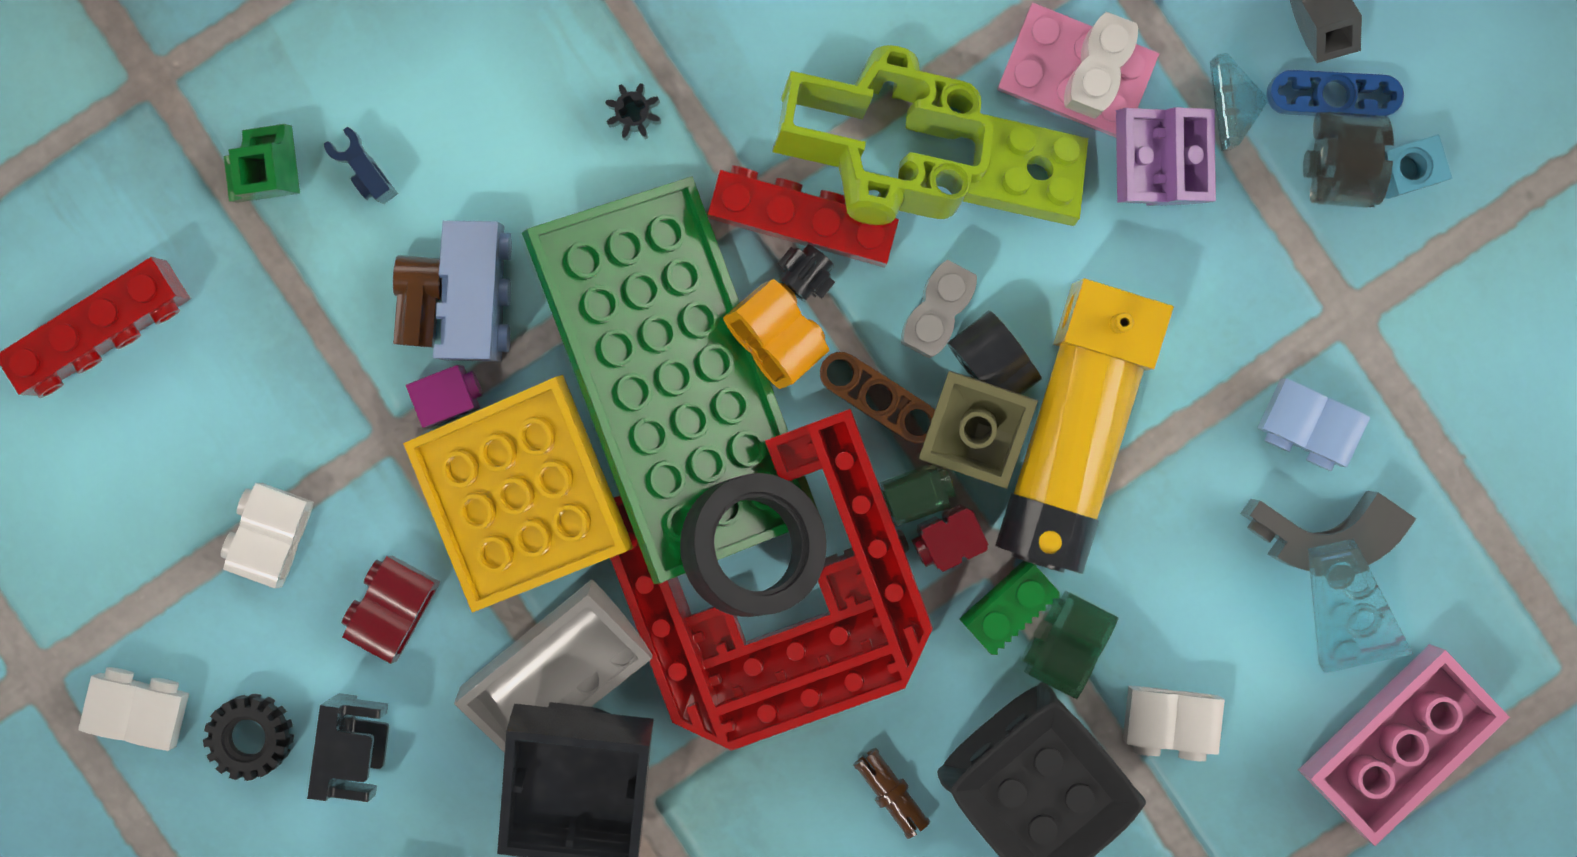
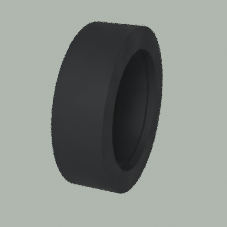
[680,473,826,617]

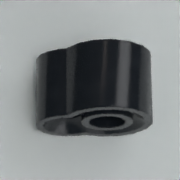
[947,310,1042,395]

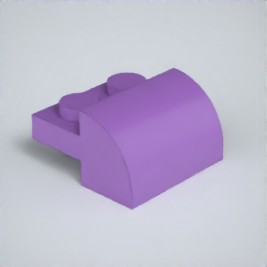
[1116,107,1216,206]

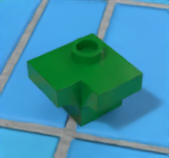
[224,124,300,203]

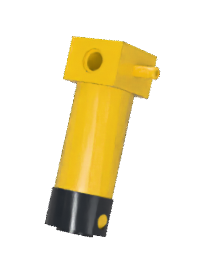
[995,278,1174,574]

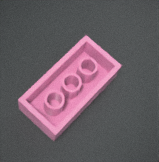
[1298,644,1510,846]

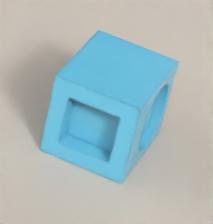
[1372,134,1453,199]

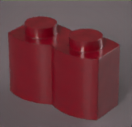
[341,555,440,664]

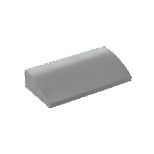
[454,579,652,753]

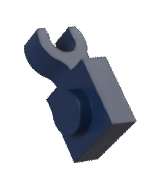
[324,127,398,204]

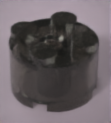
[1303,112,1394,208]

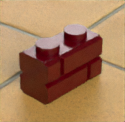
[911,504,989,572]

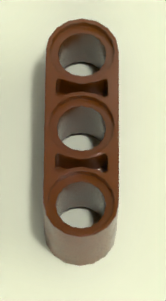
[819,352,935,443]

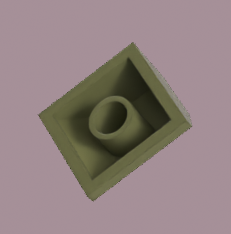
[919,370,1038,489]

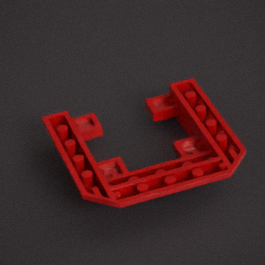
[610,408,933,751]

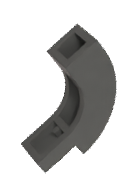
[1290,0,1362,63]
[1240,491,1416,574]

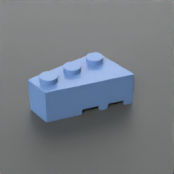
[433,221,512,362]

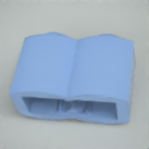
[1257,378,1371,471]

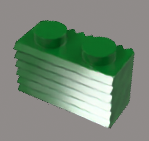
[959,560,1060,655]

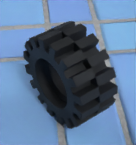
[203,694,294,781]

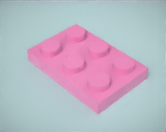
[997,2,1160,138]

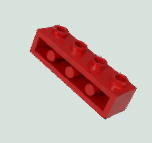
[708,165,899,268]
[0,257,191,398]

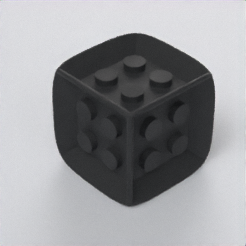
[937,682,1146,857]

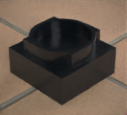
[497,702,654,857]

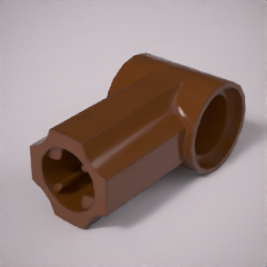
[393,255,442,348]

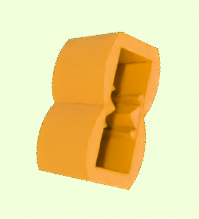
[723,278,830,389]

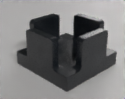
[307,693,389,802]

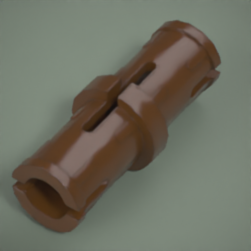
[853,748,931,839]

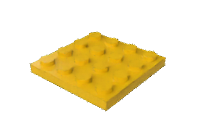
[403,375,634,613]

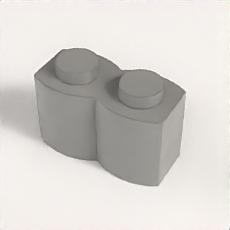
[901,260,977,358]

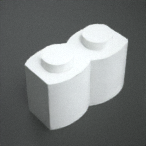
[1064,12,1138,119]
[221,483,314,589]
[78,667,189,751]
[1123,686,1225,761]

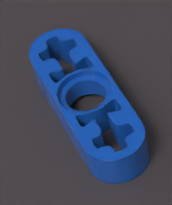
[1266,70,1404,119]

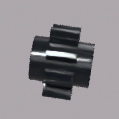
[605,83,661,141]
[777,244,835,302]

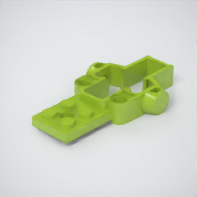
[772,45,1089,226]

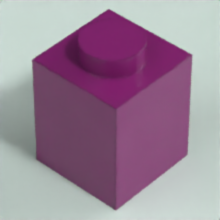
[406,365,483,428]

